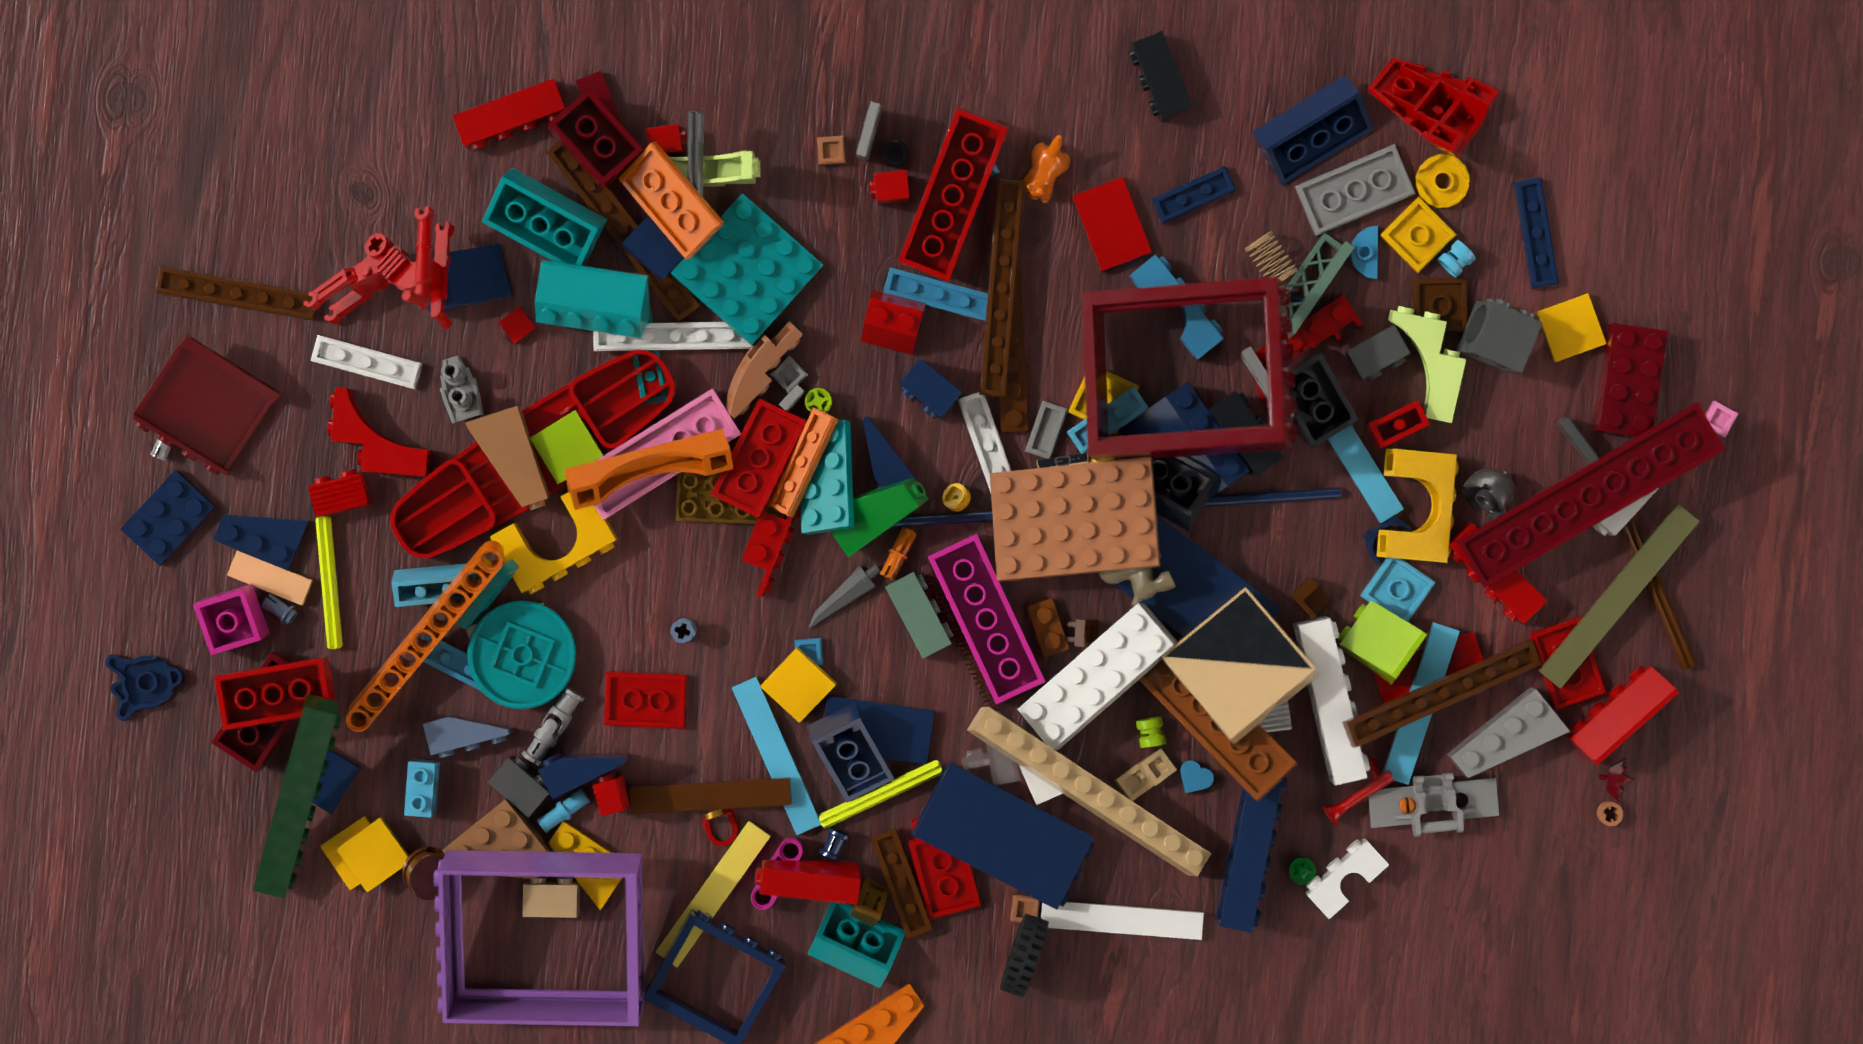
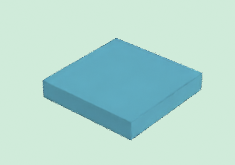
[1360,558,1436,622]

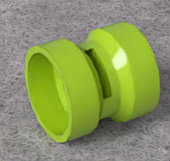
[1136,716,1166,748]

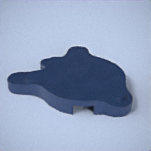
[106,654,184,721]

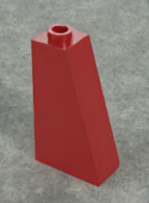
[755,860,861,905]

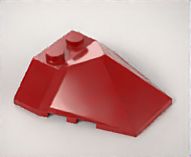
[1368,58,1499,158]

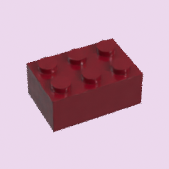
[548,89,644,191]

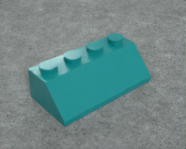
[535,260,649,338]

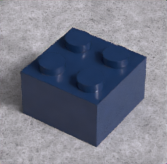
[899,358,962,419]

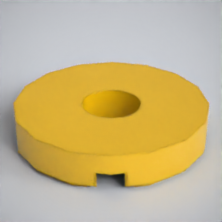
[1415,154,1470,208]

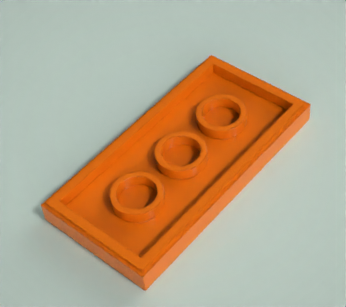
[618,141,724,260]

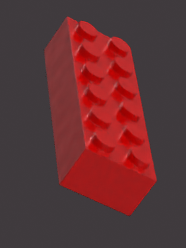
[898,107,1010,281]

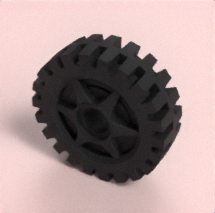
[999,914,1049,997]

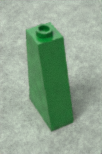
[830,477,929,557]

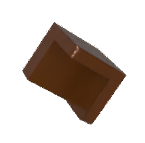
[1289,577,1330,620]

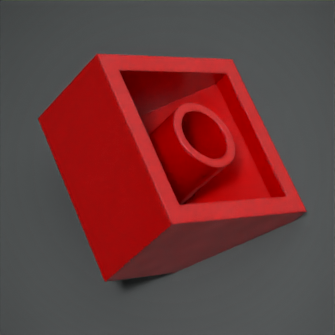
[860,290,926,355]

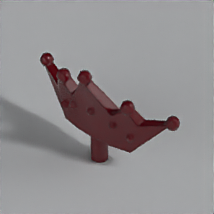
[1599,758,1634,804]

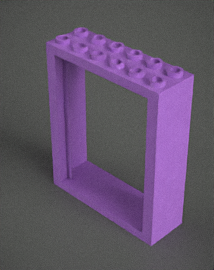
[434,850,644,1026]

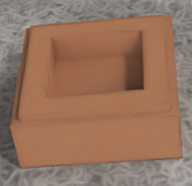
[817,136,846,165]
[1010,894,1040,923]

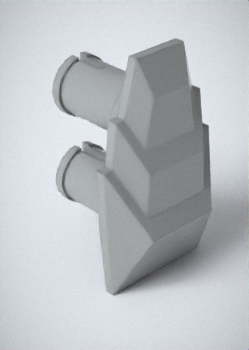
[440,356,483,424]

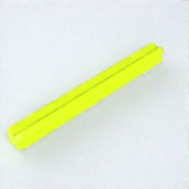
[315,516,343,649]
[819,760,943,828]

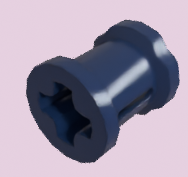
[819,827,851,862]

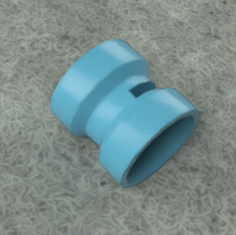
[1438,240,1476,278]

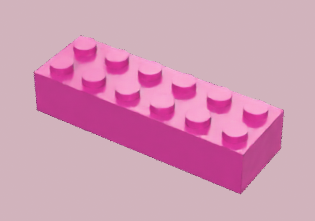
[928,533,1045,704]

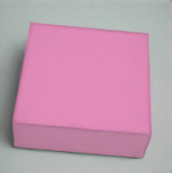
[1705,401,1738,438]

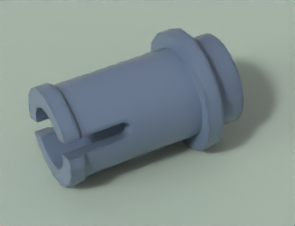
[261,593,298,625]

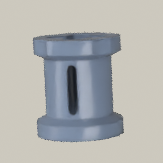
[670,618,697,643]

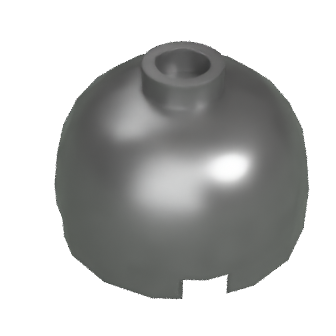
[1462,468,1518,520]

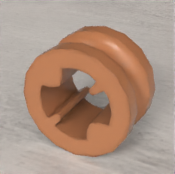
[1597,801,1623,826]

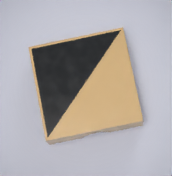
[1161,587,1318,745]

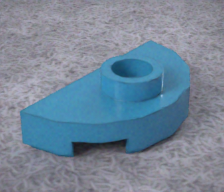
[1350,225,1378,280]

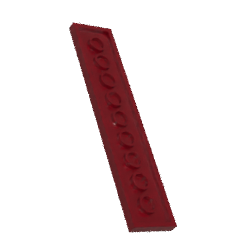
[1456,402,1726,588]

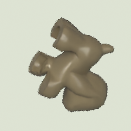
[1098,551,1176,606]

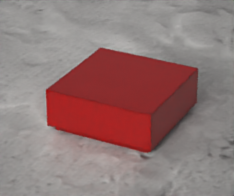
[498,306,536,344]

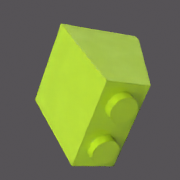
[1338,600,1427,685]

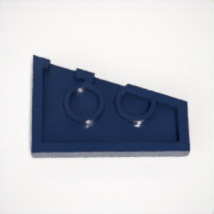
[213,515,310,571]

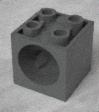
[1456,298,1542,374]

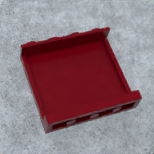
[132,333,280,476]

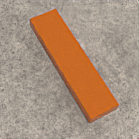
[768,407,839,518]

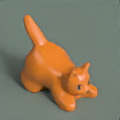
[1023,135,1070,203]

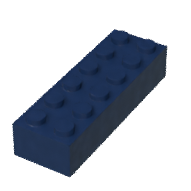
[1215,777,1287,933]

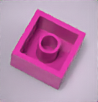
[193,583,270,655]

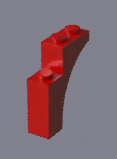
[327,387,432,477]

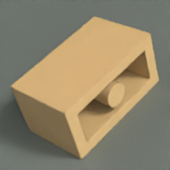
[523,877,580,918]

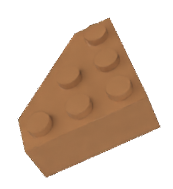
[442,799,554,880]

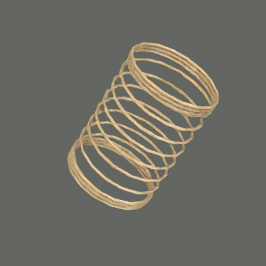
[1244,231,1299,281]

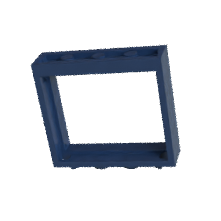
[643,909,786,1044]

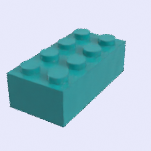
[481,167,607,266]

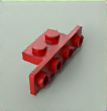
[741,502,801,597]

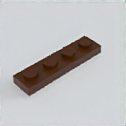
[870,827,933,939]

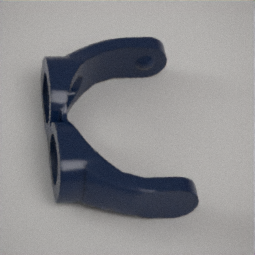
[1362,514,1413,566]

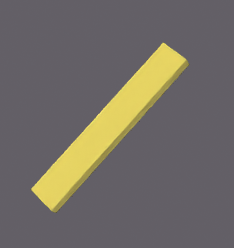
[656,820,771,967]

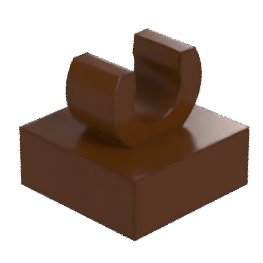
[1067,619,1098,647]

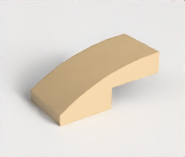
[1114,748,1176,801]

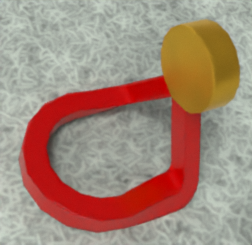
[702,809,739,846]

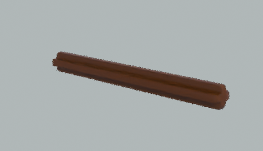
[1622,518,1696,669]

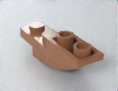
[725,321,803,419]

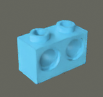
[404,759,440,818]

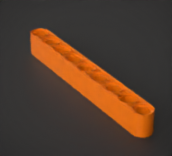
[346,541,504,732]

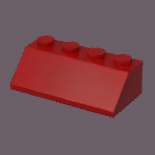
[1566,665,1679,765]

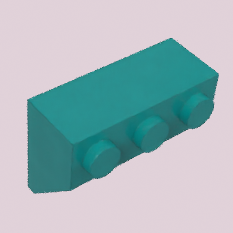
[807,902,905,988]

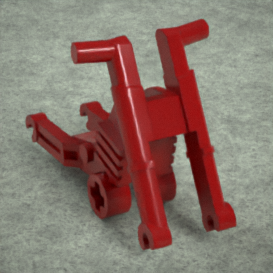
[303,206,455,329]

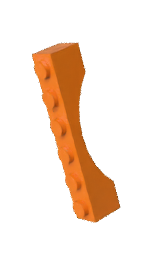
[564,429,733,510]

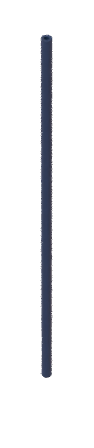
[890,487,1341,528]

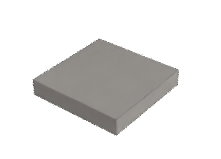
[856,102,882,162]

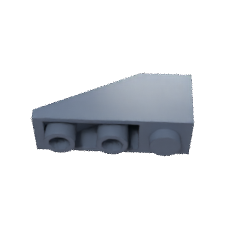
[423,715,513,758]

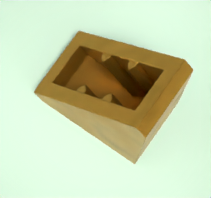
[849,877,889,926]

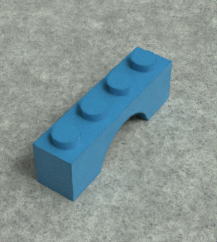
[1129,254,1224,360]

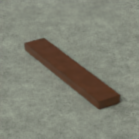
[155,266,317,321]
[629,777,792,814]

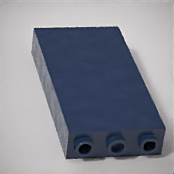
[1114,514,1282,637]
[911,762,1094,910]

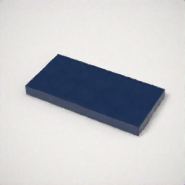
[825,695,934,764]

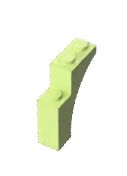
[669,151,761,187]
[1388,306,1466,423]

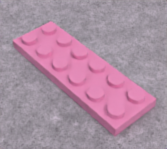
[594,388,741,520]

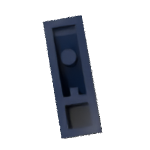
[863,416,917,489]

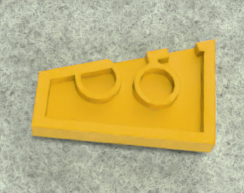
[548,820,622,910]

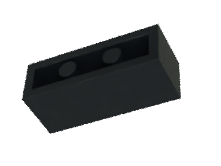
[1128,31,1192,122]

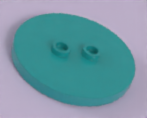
[467,601,576,709]

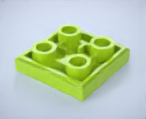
[530,410,604,484]

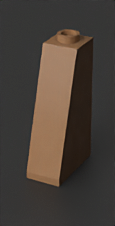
[466,406,551,510]

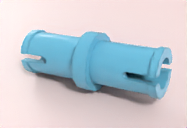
[537,788,591,833]

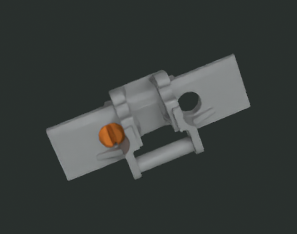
[1368,773,1499,837]

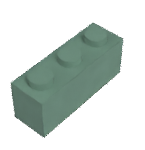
[885,571,954,659]

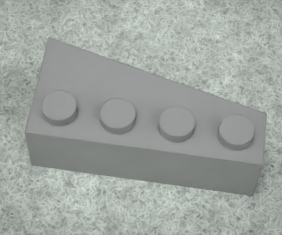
[1446,687,1570,778]

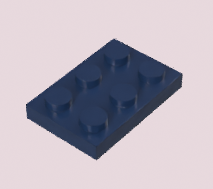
[120,470,216,566]

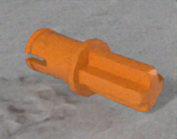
[879,527,916,581]

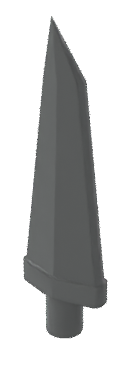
[808,563,881,630]

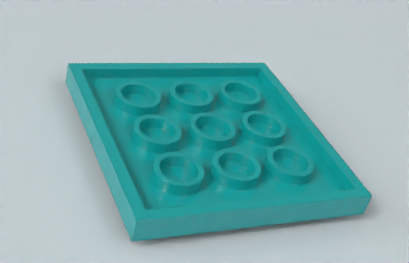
[670,193,823,346]

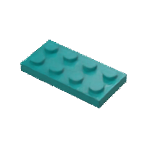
[801,420,854,535]

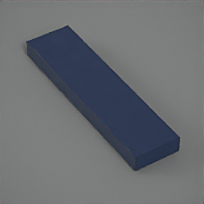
[1513,177,1559,289]

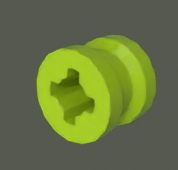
[805,388,832,413]

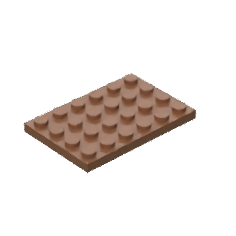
[990,457,1160,582]

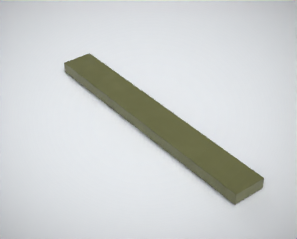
[1538,504,1700,689]

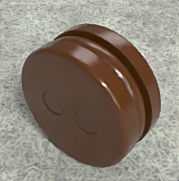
[402,846,445,900]

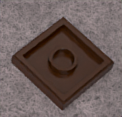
[1412,278,1468,333]

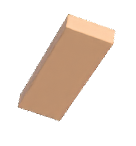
[227,550,313,605]

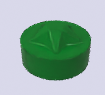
[1288,856,1316,884]

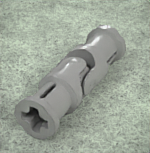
[522,686,585,767]

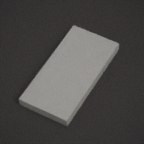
[1294,144,1416,236]

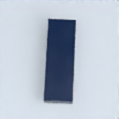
[1151,166,1236,224]

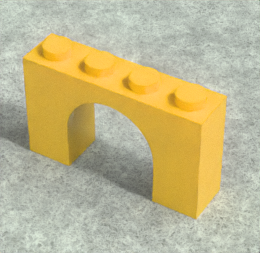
[1376,449,1459,563]
[490,492,619,595]

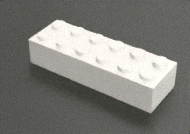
[1017,603,1178,750]
[1293,616,1370,785]

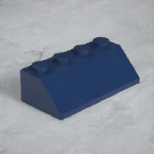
[1252,75,1374,185]

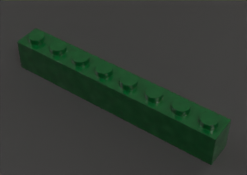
[253,694,342,898]

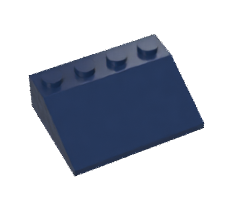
[1119,382,1249,499]

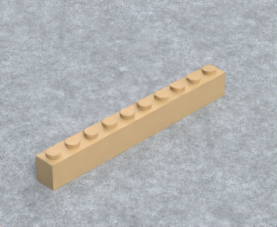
[967,707,1211,877]

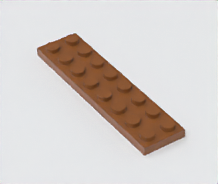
[1139,659,1297,802]

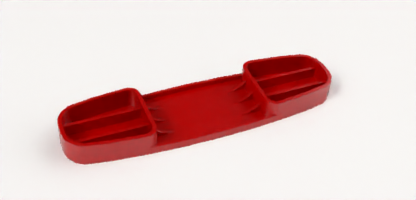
[390,350,676,558]

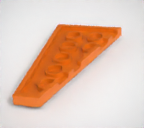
[815,982,924,1044]

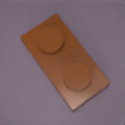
[1026,598,1069,658]

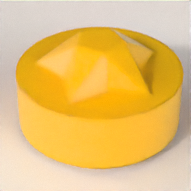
[942,483,971,512]

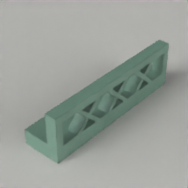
[1263,233,1355,339]

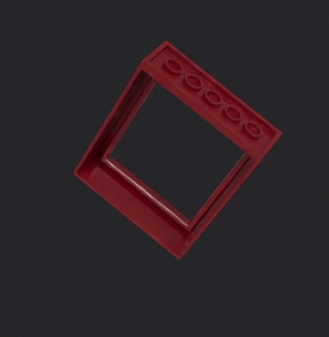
[1081,277,1297,462]

